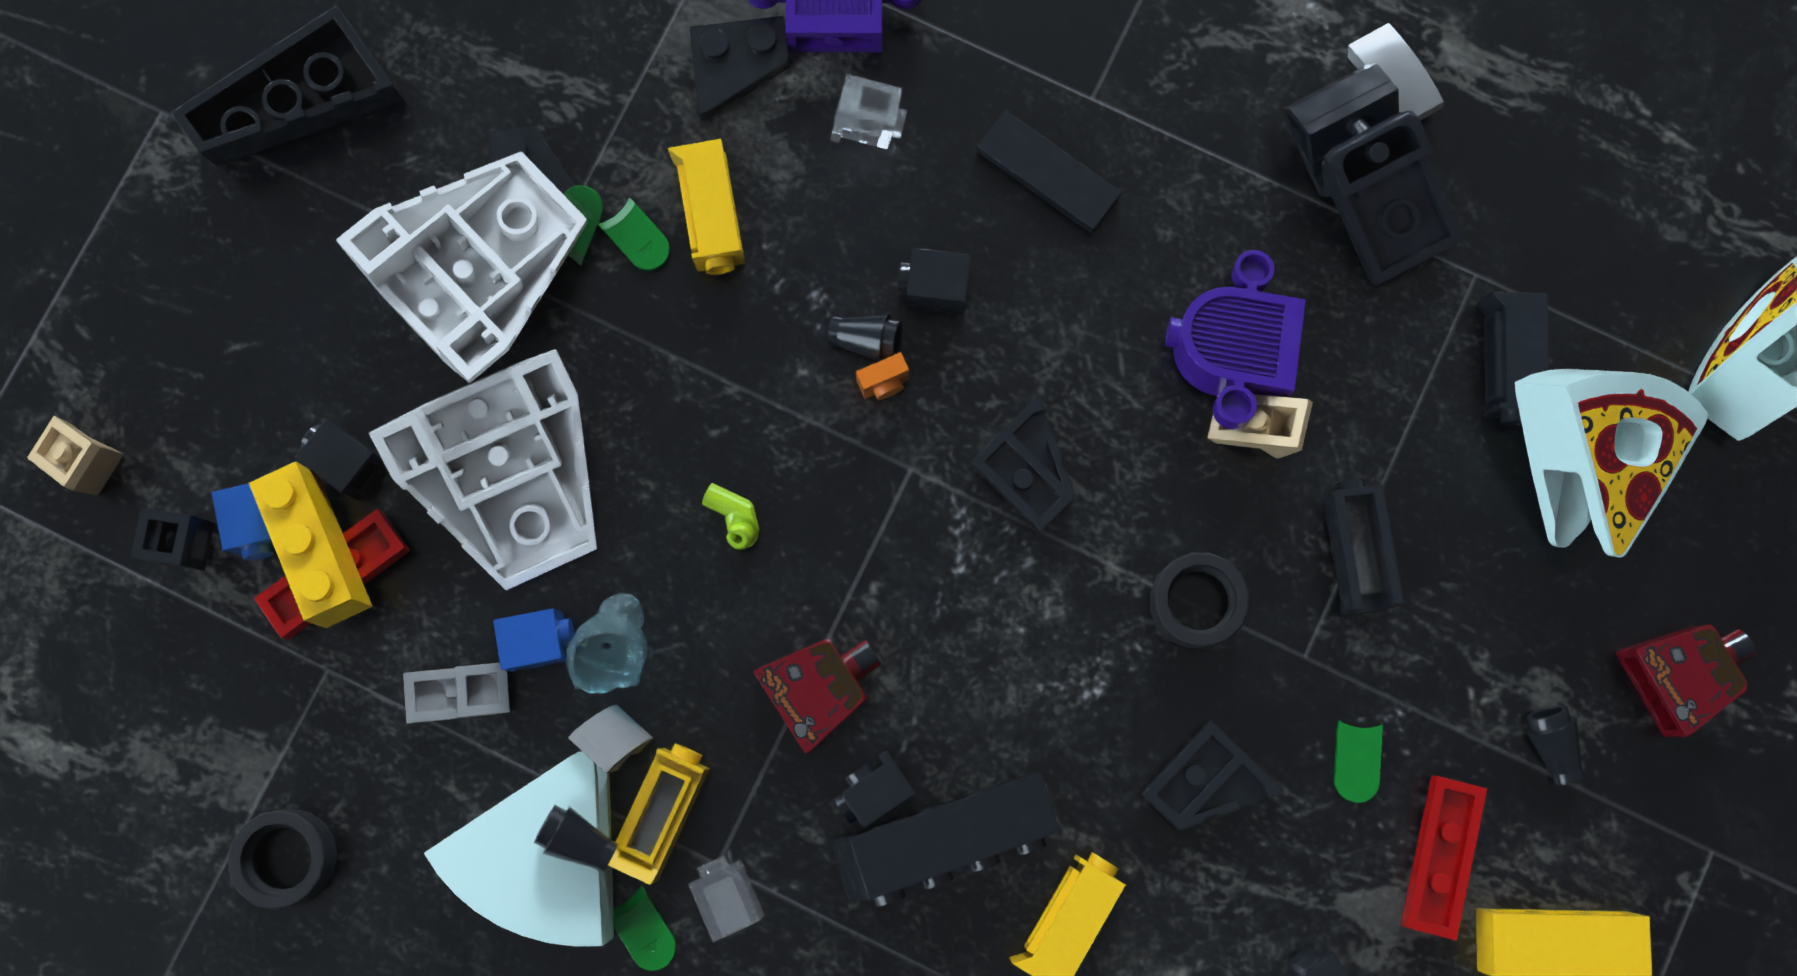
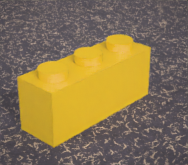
[249,461,373,628]
[1475,908,1652,976]

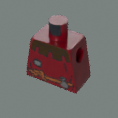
[1615,624,1756,737]
[753,638,882,754]

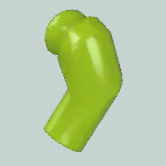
[702,483,760,550]

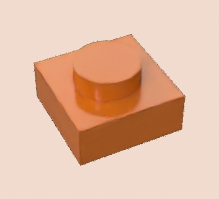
[856,352,909,400]

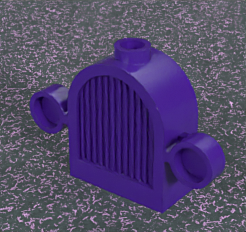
[748,0,922,52]
[1165,250,1306,430]

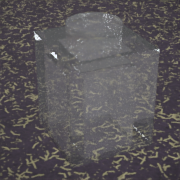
[688,855,765,942]

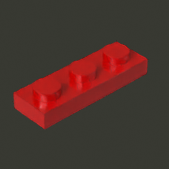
[254,509,411,640]
[1400,775,1487,941]

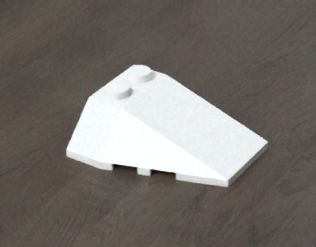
[336,151,588,383]
[369,349,597,590]

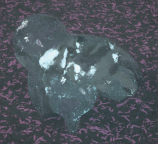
[566,593,648,694]

